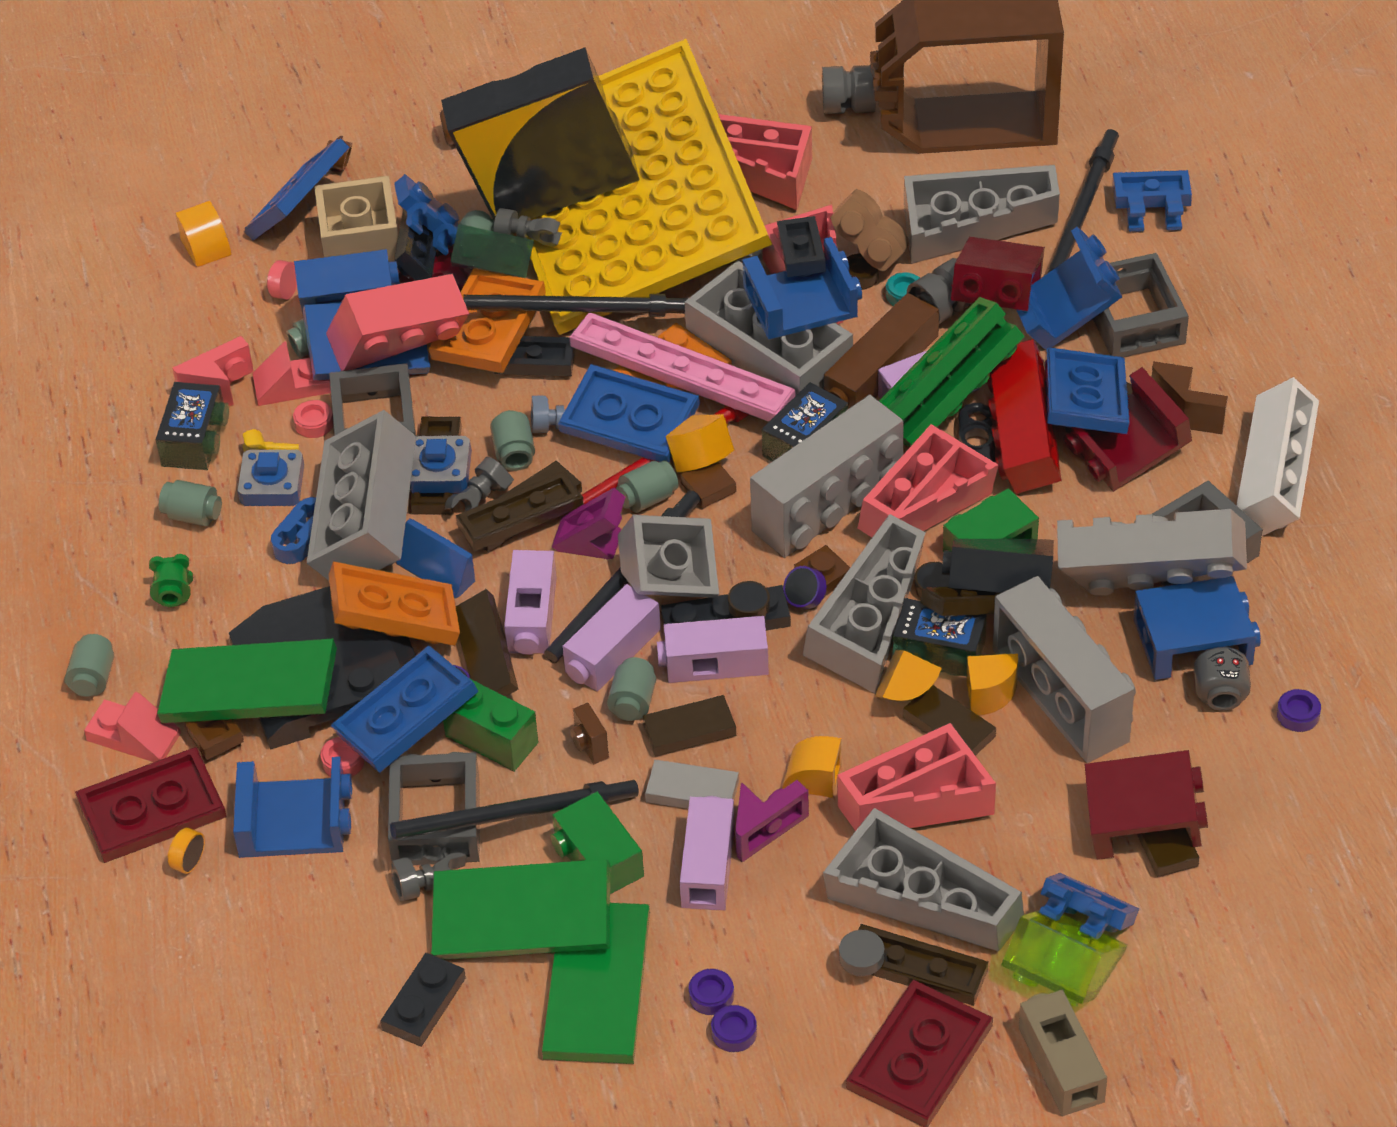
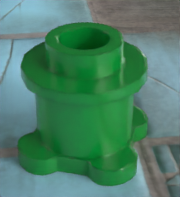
[149,554,193,607]

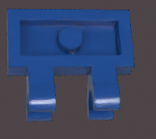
[1112,170,1192,232]
[394,174,464,256]
[1039,873,1140,940]

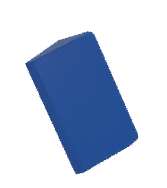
[396,518,475,598]

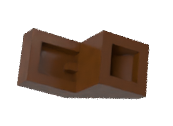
[1151,361,1228,435]

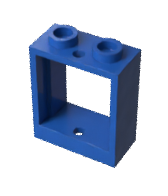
[294,249,400,318]

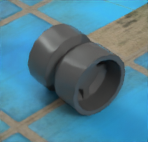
[822,65,876,114]
[907,258,972,324]

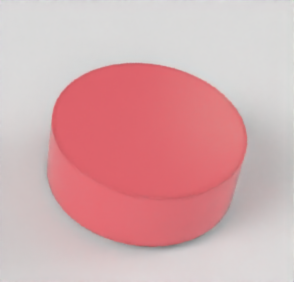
[267,260,297,300]
[293,400,334,438]
[320,737,365,777]

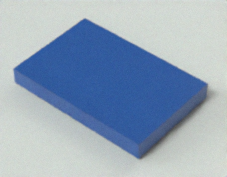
[244,138,350,241]
[303,303,430,380]
[1044,347,1130,434]
[558,364,700,463]
[331,646,479,773]

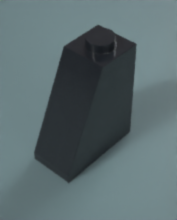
[942,538,1054,593]

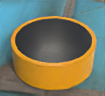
[168,828,205,874]

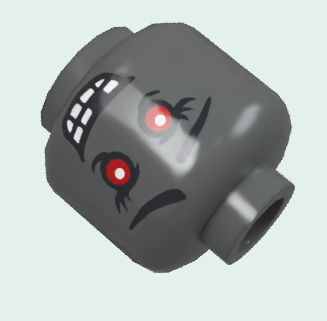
[1194,646,1251,711]

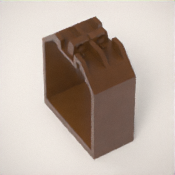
[870,0,1064,154]

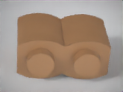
[830,189,909,271]

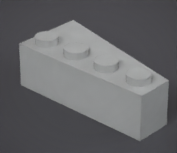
[904,165,1060,264]
[1057,509,1247,595]
[803,514,926,694]
[823,808,1024,951]

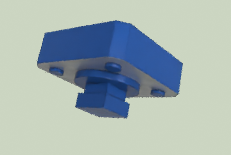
[409,436,472,493]
[237,450,304,506]

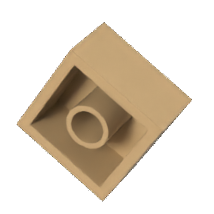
[314,176,398,262]

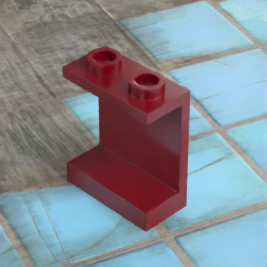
[951,236,1045,311]
[1063,367,1193,492]
[1084,750,1208,860]

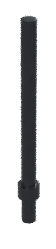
[1046,129,1119,274]
[463,294,688,317]
[544,490,701,663]
[390,780,639,840]

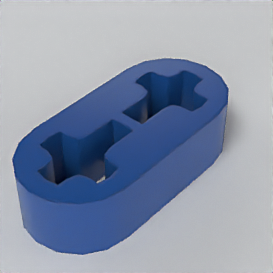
[271,497,316,564]

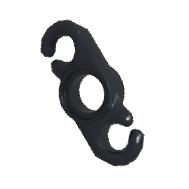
[958,403,995,462]

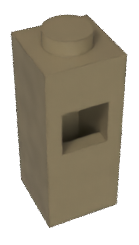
[1019,989,1107,1116]

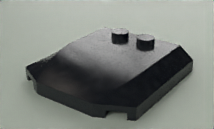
[229,586,416,750]

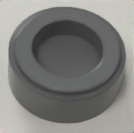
[839,930,884,976]

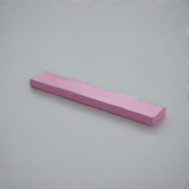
[570,312,795,421]

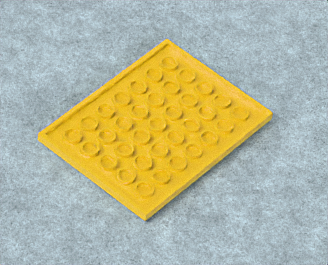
[524,39,772,335]

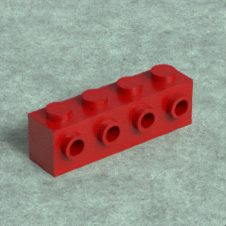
[987,339,1062,494]

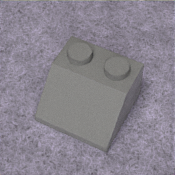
[618,515,719,598]

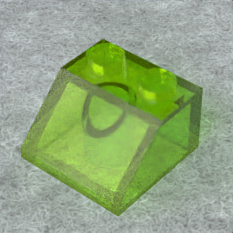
[1001,910,1128,1006]

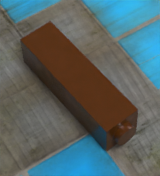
[824,293,939,412]

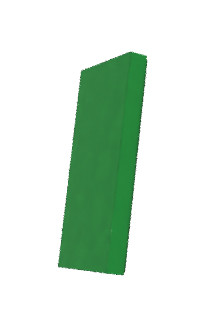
[157,639,337,723]
[431,859,610,960]
[542,903,650,1064]

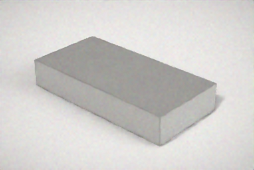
[645,760,739,809]

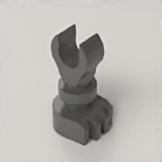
[494,208,562,246]
[445,457,514,512]
[391,852,471,901]

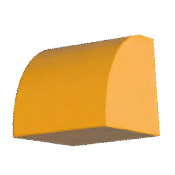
[175,201,232,267]
[666,414,735,472]
[875,650,942,701]
[966,653,1018,715]
[782,736,842,798]

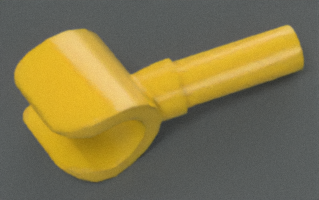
[242,429,299,452]

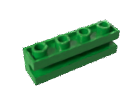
[879,297,1025,447]

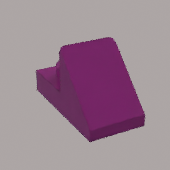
[552,488,626,559]
[736,780,809,862]

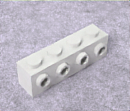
[1237,377,1319,536]

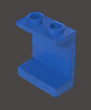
[1016,227,1122,349]
[742,237,862,340]
[1134,576,1261,680]
[233,757,352,858]

